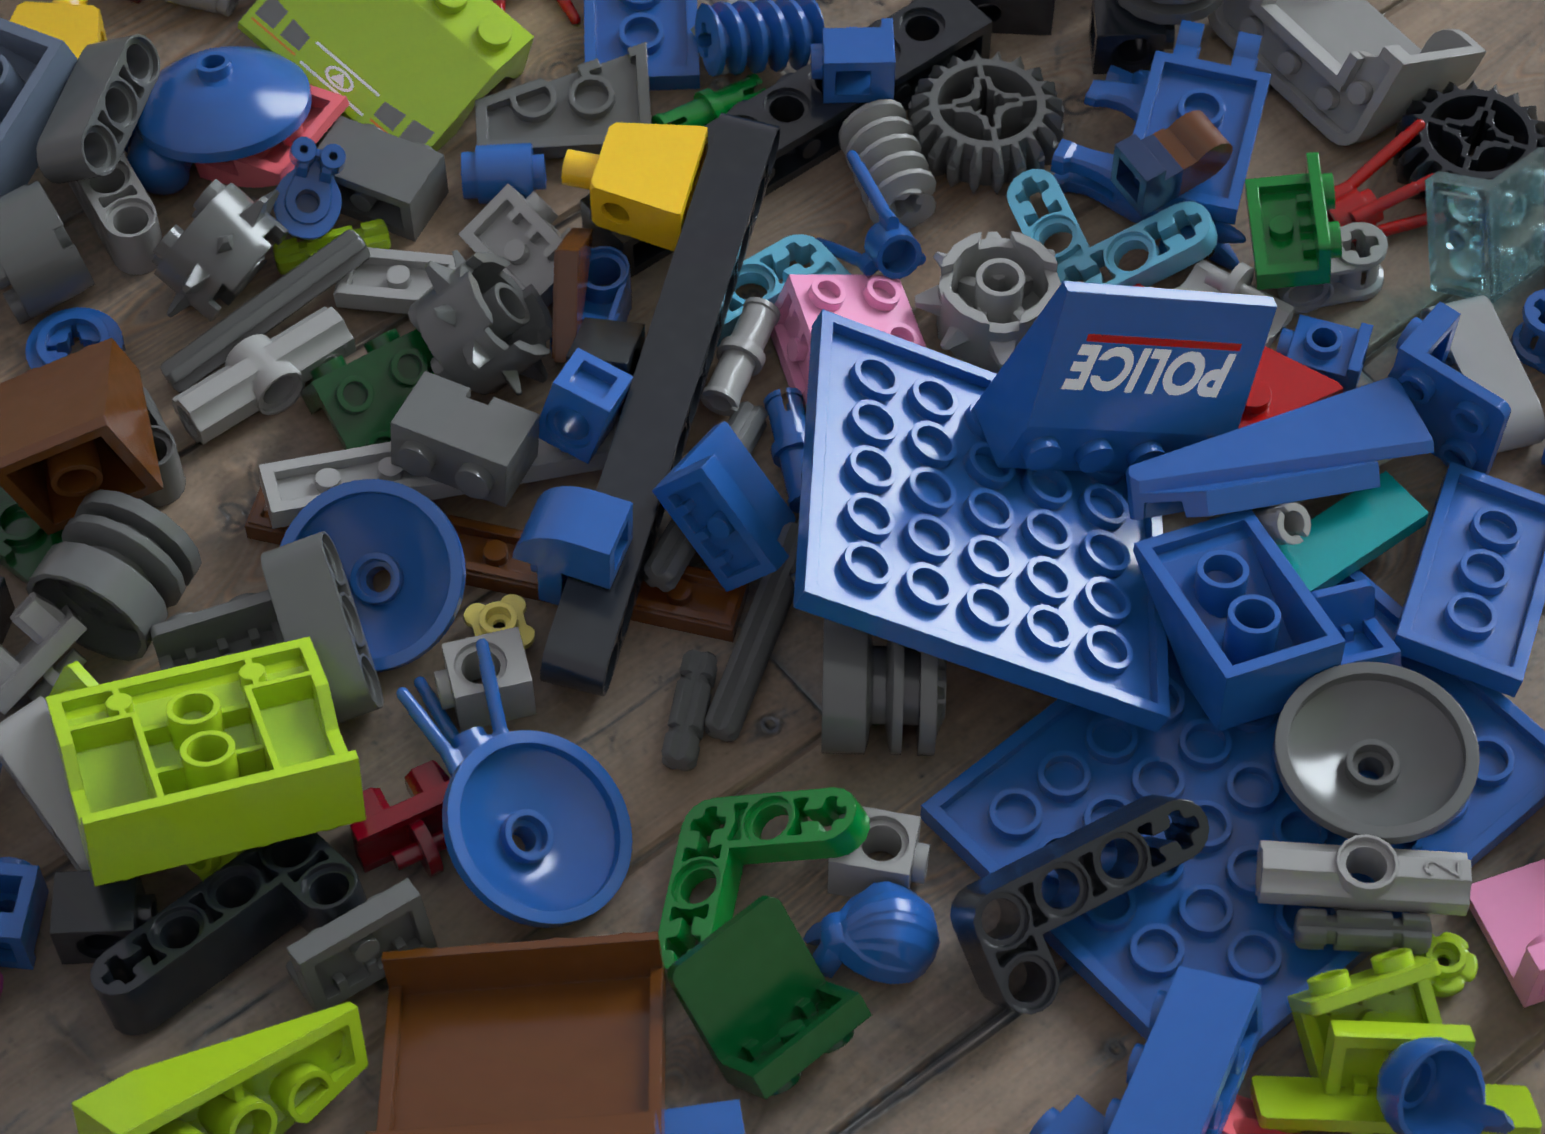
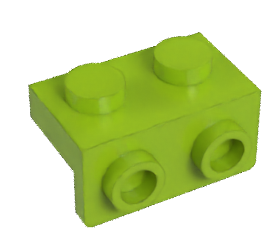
[1287,948,1443,1078]

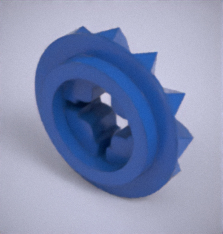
[25,307,126,369]

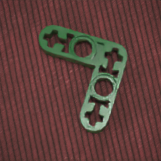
[658,787,870,971]

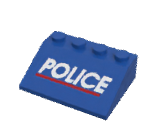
[973,281,1277,473]

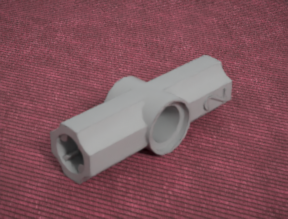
[172,306,356,445]
[1255,834,1472,916]

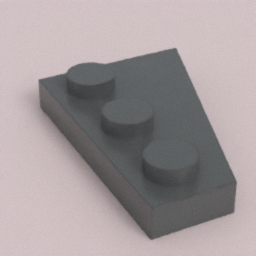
[475,42,652,159]

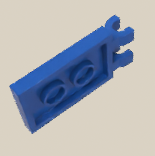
[584,0,700,90]
[1117,20,1271,225]

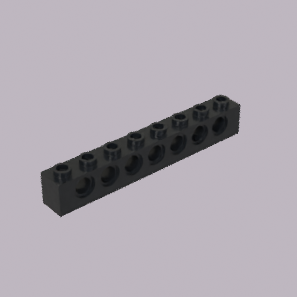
[580,0,992,278]

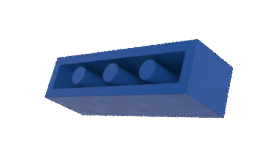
[1103,965,1263,1134]

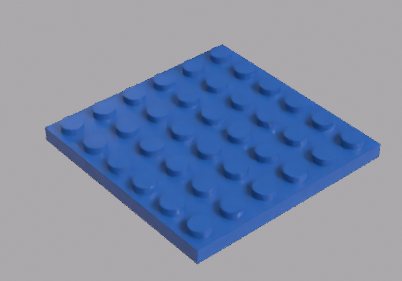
[793,309,1170,733]

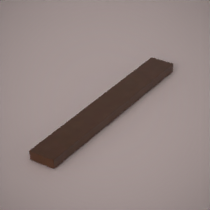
[245,487,749,642]

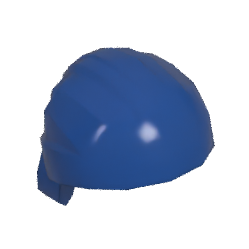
[803,881,941,984]
[1376,1037,1515,1134]

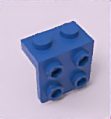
[1387,301,1511,475]

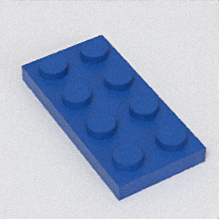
[1393,461,1545,697]

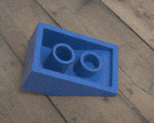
[1133,509,1346,732]

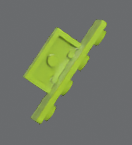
[1250,1020,1542,1134]

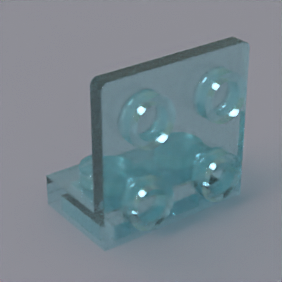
[1425,147,1545,303]

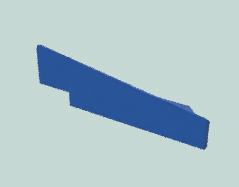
[1126,377,1434,520]

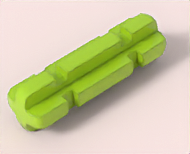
[273,219,391,275]

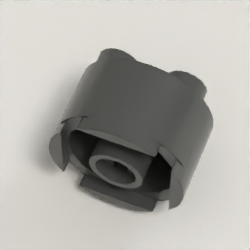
[0,180,95,325]

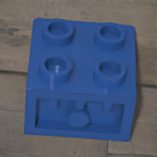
[652,422,796,592]

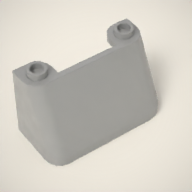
[1208,0,1487,146]

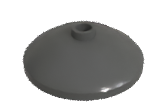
[1274,662,1480,844]

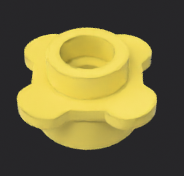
[464,594,535,649]

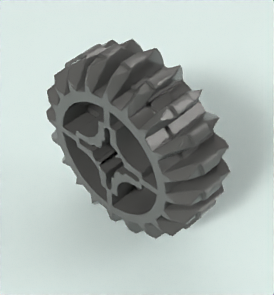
[908,50,1065,194]

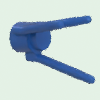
[816,150,926,279]
[396,638,509,776]

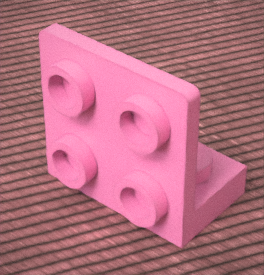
[771,275,927,409]
[1469,859,1545,1008]

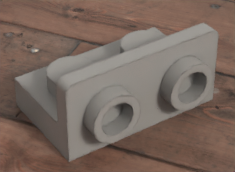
[458,184,571,307]

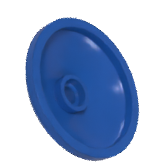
[136,46,312,163]
[280,479,466,672]
[442,730,632,928]

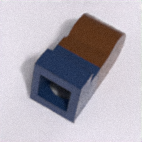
[1111,110,1233,218]

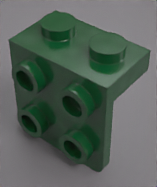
[300,328,434,449]
[667,895,872,1099]

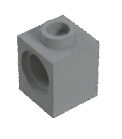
[434,627,536,732]
[828,806,931,897]

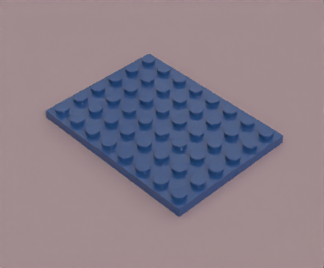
[920,570,1545,1053]

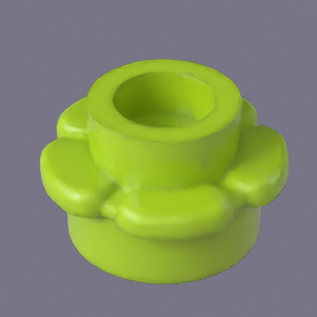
[1414,932,1478,997]

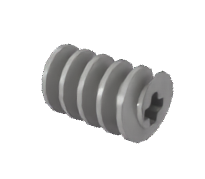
[838,99,937,229]

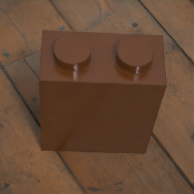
[0,338,164,535]

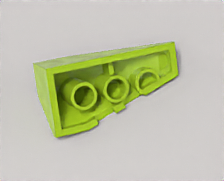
[71,1001,368,1134]

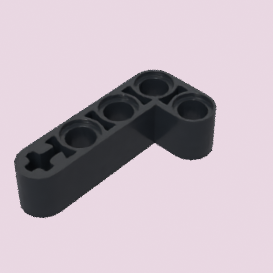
[950,794,1209,1014]
[90,832,367,1036]

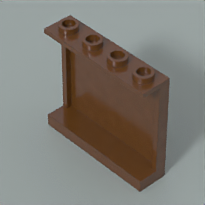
[365,931,666,1134]

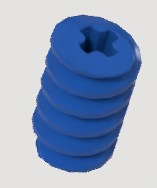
[695,0,825,77]

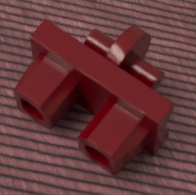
[350,760,450,877]

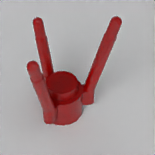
[1327,119,1449,247]

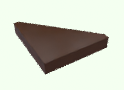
[552,227,593,363]

